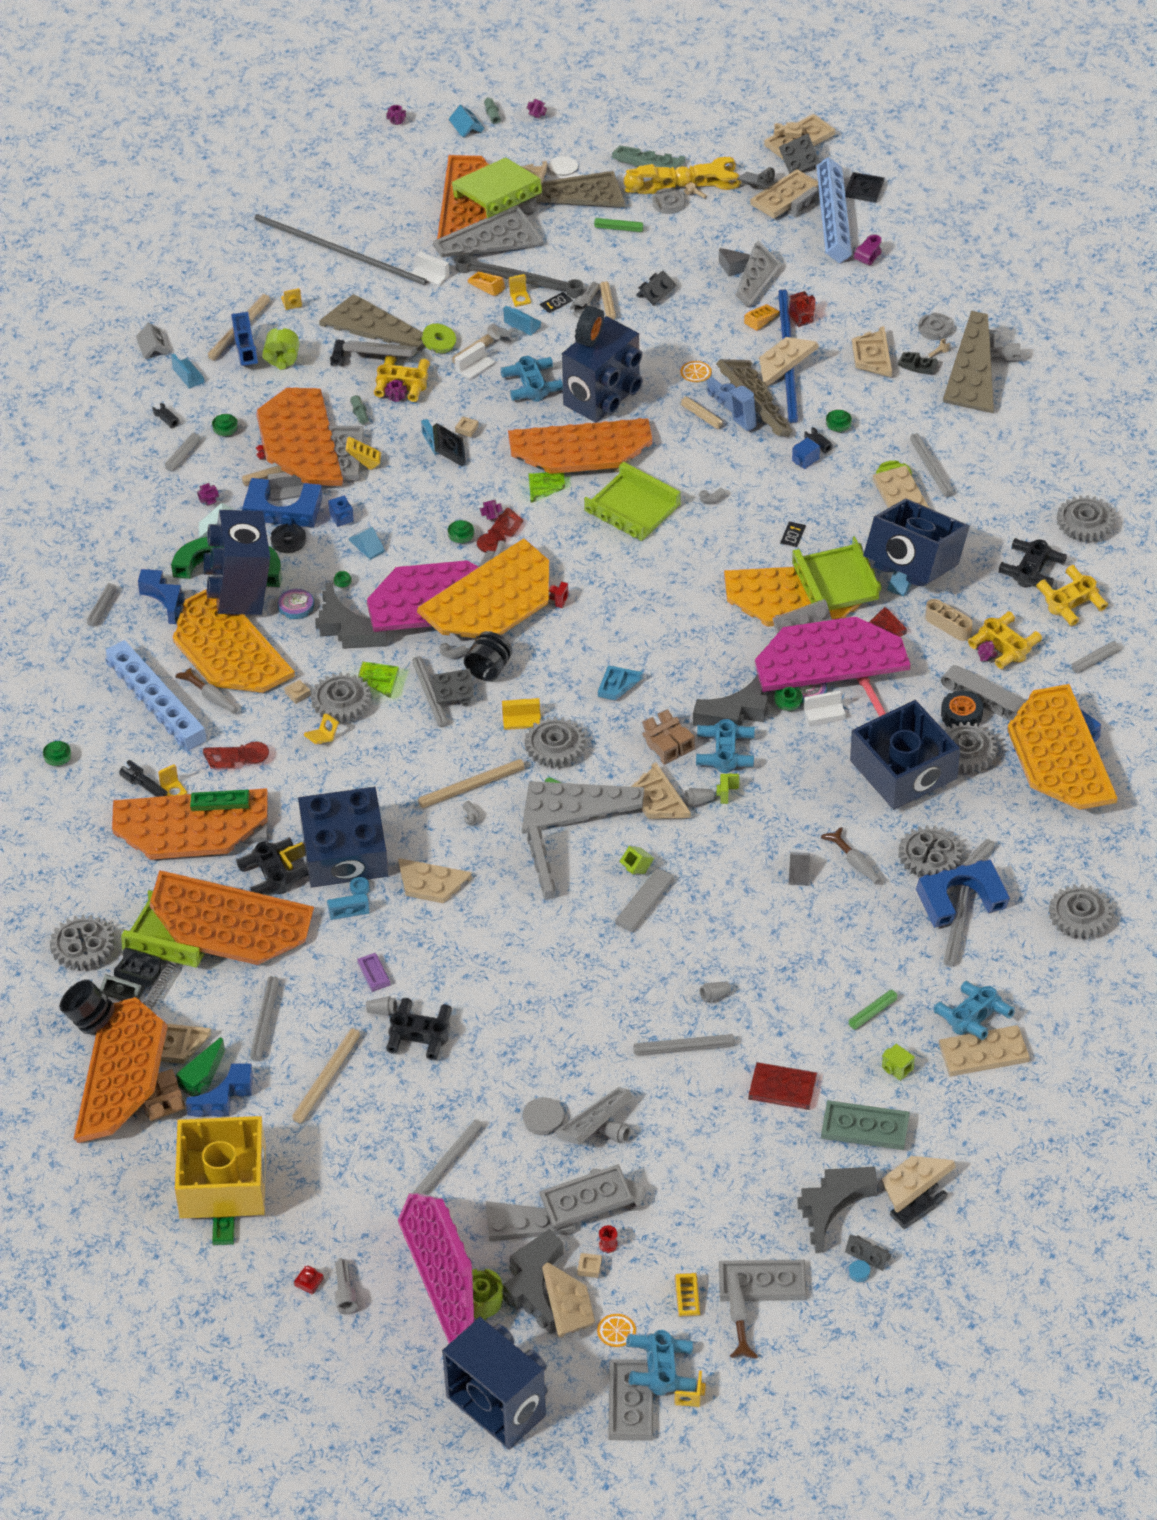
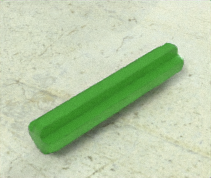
[594,218,644,232]
[848,989,898,1030]

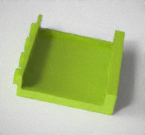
[452,157,542,218]
[584,461,681,541]
[792,536,881,611]
[121,890,205,968]

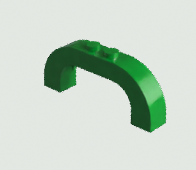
[171,537,282,588]

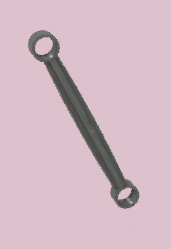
[455,255,583,298]

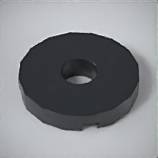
[270,524,306,553]

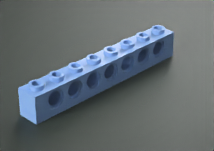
[817,156,852,264]
[105,640,206,751]

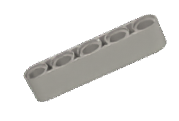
[941,665,1026,721]

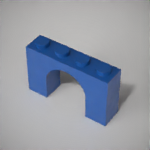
[242,478,323,528]
[916,859,1010,928]

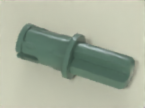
[484,97,501,124]
[350,395,369,425]

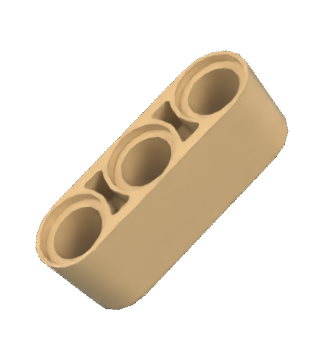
[925,599,973,641]

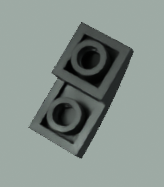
[898,352,938,374]

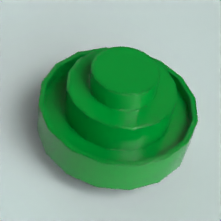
[826,409,852,432]
[212,414,238,436]
[447,520,474,543]
[775,687,803,711]
[43,741,71,766]

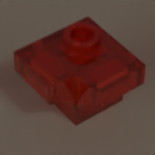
[789,291,815,327]

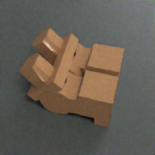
[642,709,695,765]
[142,1069,186,1121]

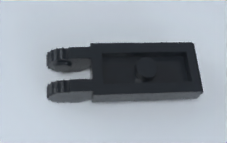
[890,1182,948,1229]

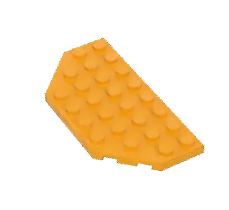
[417,538,549,638]
[724,563,871,627]
[172,589,295,693]
[1007,684,1118,810]

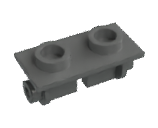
[845,1234,891,1271]

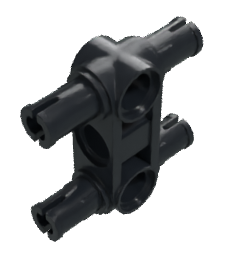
[998,538,1067,588]
[235,837,309,894]
[386,998,452,1060]

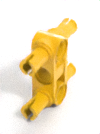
[373,355,430,402]
[1036,565,1108,627]
[968,611,1042,669]

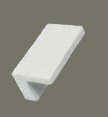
[411,252,449,287]
[455,342,494,380]
[804,691,846,726]

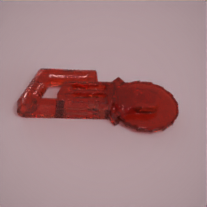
[477,508,524,553]
[203,741,269,769]

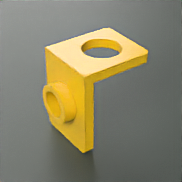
[509,274,531,307]
[281,288,302,310]
[304,713,339,744]
[158,764,187,796]
[279,842,305,871]
[674,1370,706,1407]

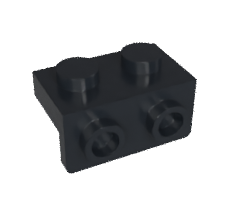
[636,270,677,306]
[114,947,161,987]

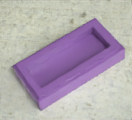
[357,952,391,992]

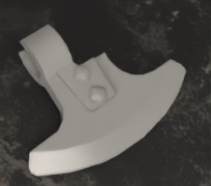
[487,324,518,341]

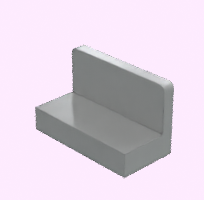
[786,186,819,217]
[136,322,170,359]
[268,472,304,501]

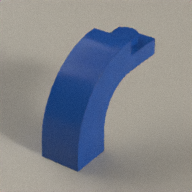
[231,311,258,366]

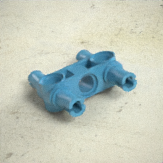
[500,356,563,402]
[696,719,755,773]
[934,981,1015,1040]
[626,1330,696,1396]

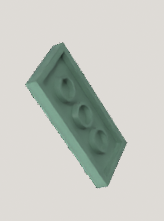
[821,1100,910,1150]

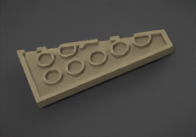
[532,171,624,207]
[319,294,425,351]
[943,311,994,414]
[716,359,793,436]

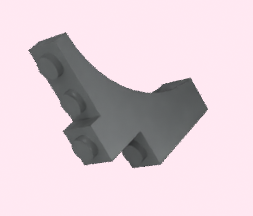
[315,583,387,649]
[693,674,770,726]
[797,1167,877,1253]
[503,1229,564,1334]

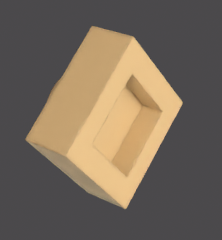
[455,416,479,437]
[284,679,311,704]
[577,1253,602,1278]

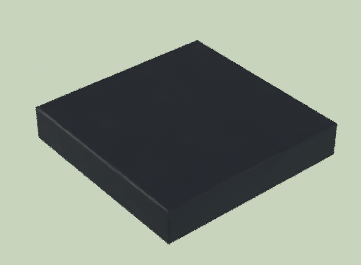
[845,172,885,203]
[432,423,466,466]

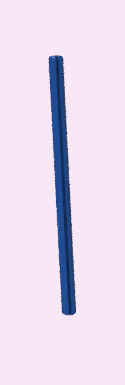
[778,289,798,423]

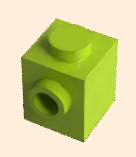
[619,846,654,875]
[882,1043,915,1081]

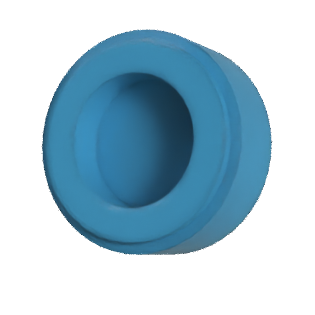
[350,877,370,895]
[849,1260,870,1282]

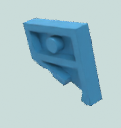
[598,665,643,701]

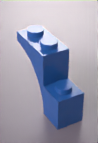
[138,569,185,624]
[186,1063,253,1117]

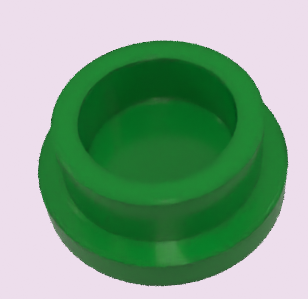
[333,571,352,588]

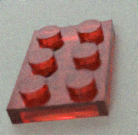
[748,1062,817,1110]

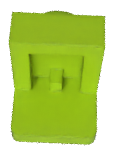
[716,773,740,804]

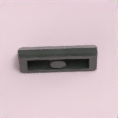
[100,974,145,1001]

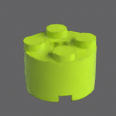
[262,328,300,370]
[472,1268,503,1320]

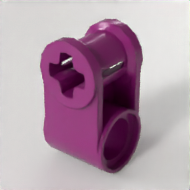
[854,234,882,266]

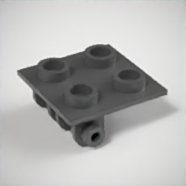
[778,133,821,174]
[737,167,778,189]
[433,669,474,707]

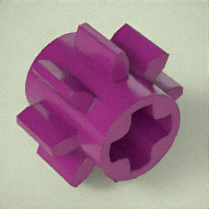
[526,99,547,119]
[386,105,406,125]
[385,380,407,402]
[197,483,219,506]
[480,499,503,520]

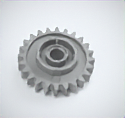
[1056,495,1116,542]
[311,672,372,723]
[525,716,586,768]
[946,722,998,774]
[1049,884,1114,939]

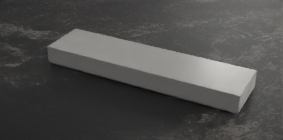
[615,868,674,932]

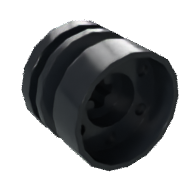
[463,631,512,681]
[59,979,115,1034]

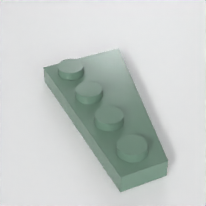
[612,145,685,170]

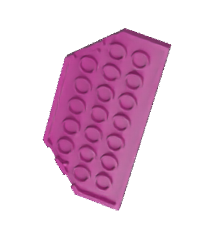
[366,560,479,632]
[755,616,911,692]
[397,1193,474,1343]

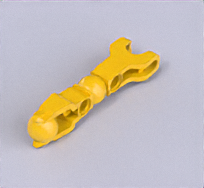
[623,157,741,194]

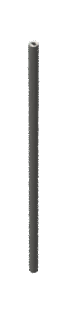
[254,214,427,285]

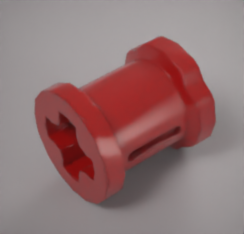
[598,1225,618,1253]

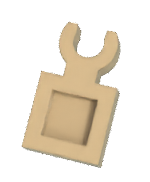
[774,122,802,138]

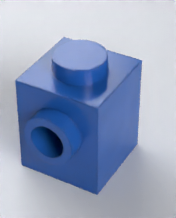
[792,437,820,469]
[328,495,354,527]

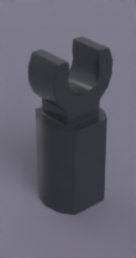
[330,339,346,366]
[152,403,179,429]
[804,427,833,454]

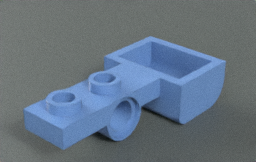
[707,377,757,431]

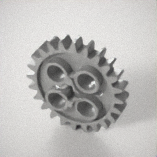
[898,825,962,878]
[49,914,115,971]

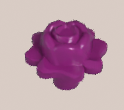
[977,641,997,662]

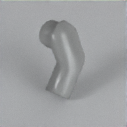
[699,488,726,503]
[439,643,468,659]
[462,801,480,825]

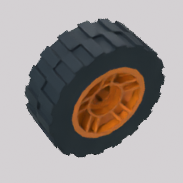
[575,305,605,347]
[941,690,984,728]

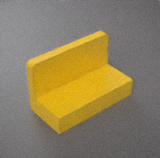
[502,698,541,730]

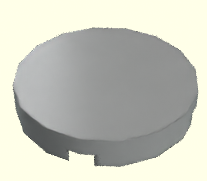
[652,188,686,214]
[918,313,953,340]
[523,1097,564,1135]

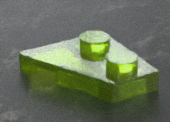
[528,472,565,503]
[358,661,399,698]

